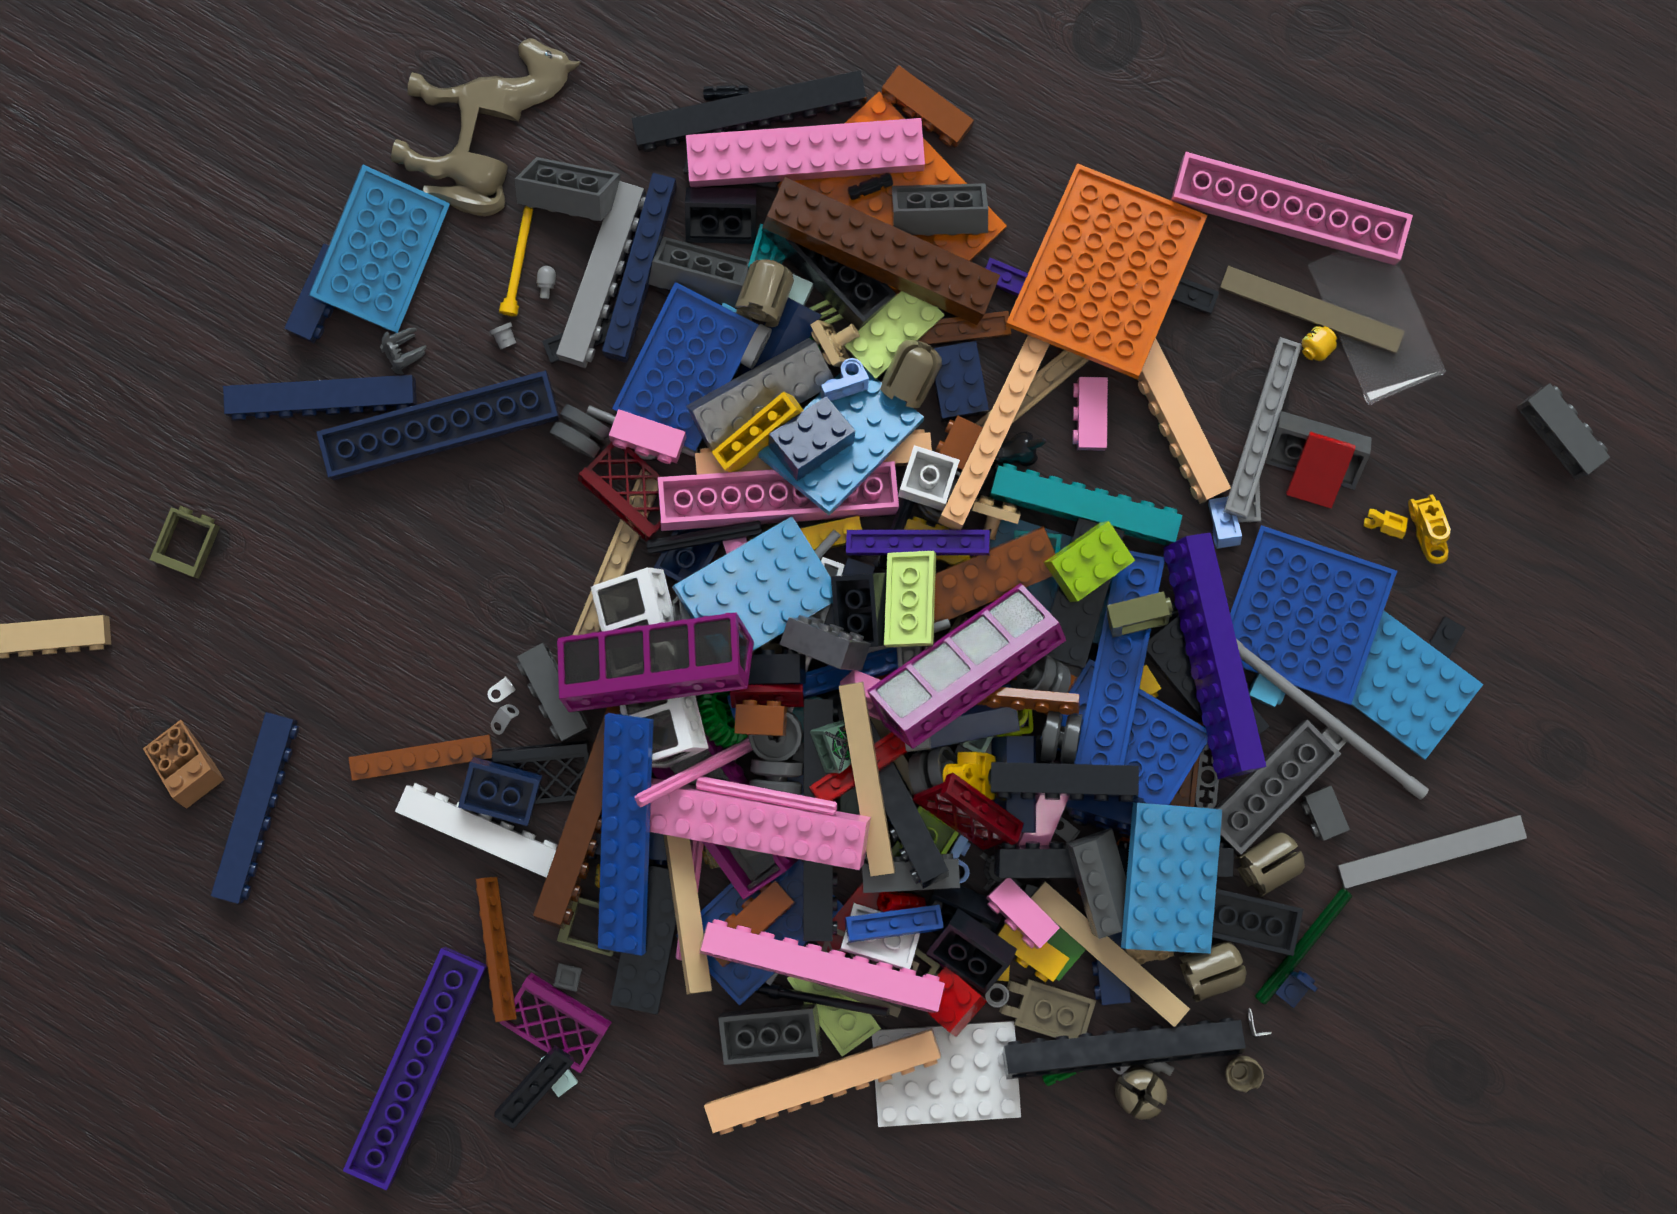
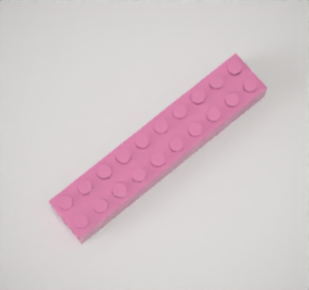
[686,118,925,187]
[1171,152,1413,265]
[658,461,899,531]
[650,778,871,870]
[699,919,945,1013]

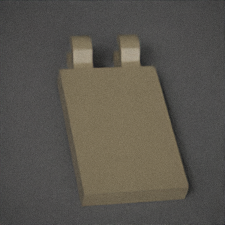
[999,979,1096,1039]

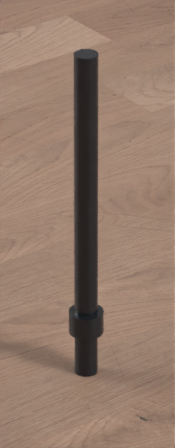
[756,983,890,1017]

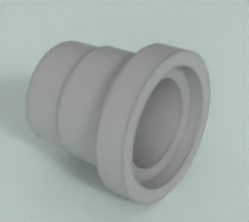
[489,322,516,350]
[985,983,1009,1007]

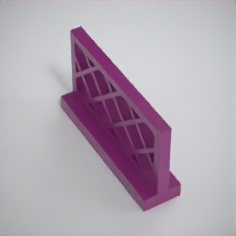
[500,972,612,1073]

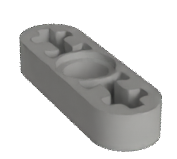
[1195,743,1219,808]

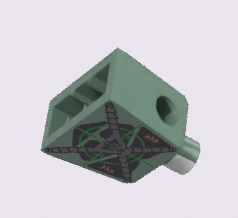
[810,720,852,773]

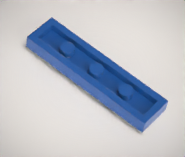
[844,905,944,943]

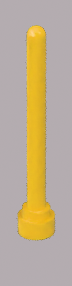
[499,206,533,316]

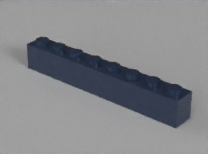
[602,173,677,363]
[223,375,417,421]
[211,712,299,904]

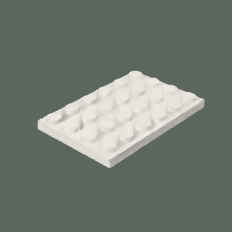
[872,1020,1021,1127]

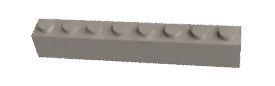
[556,181,646,368]

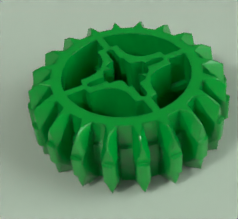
[696,691,748,748]

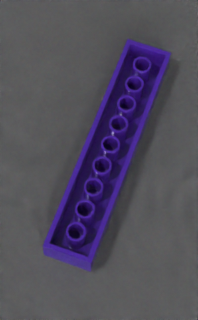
[1163,533,1267,779]
[343,947,488,1190]

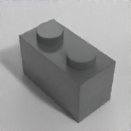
[1300,786,1350,841]

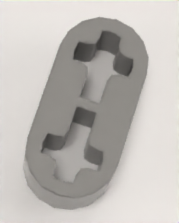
[741,324,772,369]

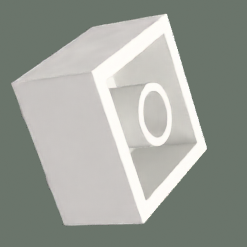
[898,445,960,511]

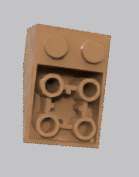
[143,720,224,809]

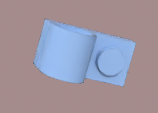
[821,358,869,401]
[1208,497,1242,549]
[948,834,971,883]

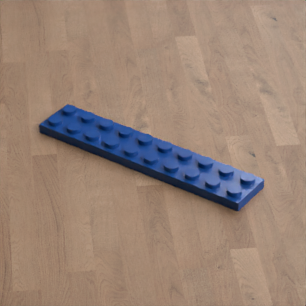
[1075,551,1165,765]
[598,713,653,956]

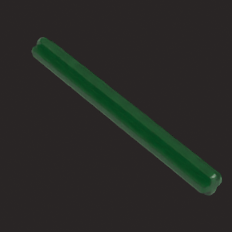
[1255,888,1352,1004]

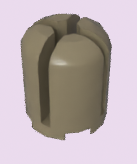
[735,259,794,327]
[880,340,942,408]
[1235,833,1305,898]
[1179,941,1247,1002]
[1114,1066,1167,1120]

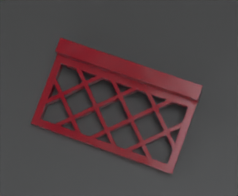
[578,442,661,542]
[913,772,1024,850]

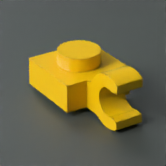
[1363,509,1408,539]

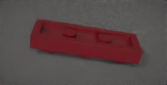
[730,684,804,708]

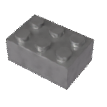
[780,615,871,671]

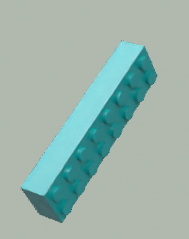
[989,463,1183,546]

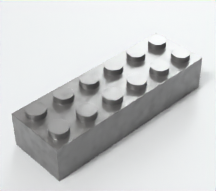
[686,338,834,451]
[1215,720,1341,855]

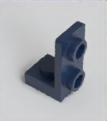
[1275,971,1318,1008]

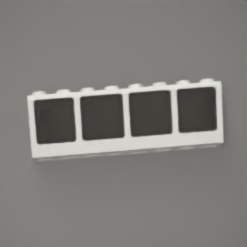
[591,567,708,768]

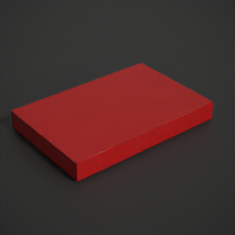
[1286,432,1355,509]

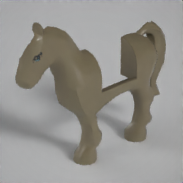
[391,38,581,217]

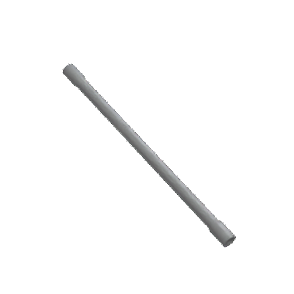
[1236,639,1429,800]

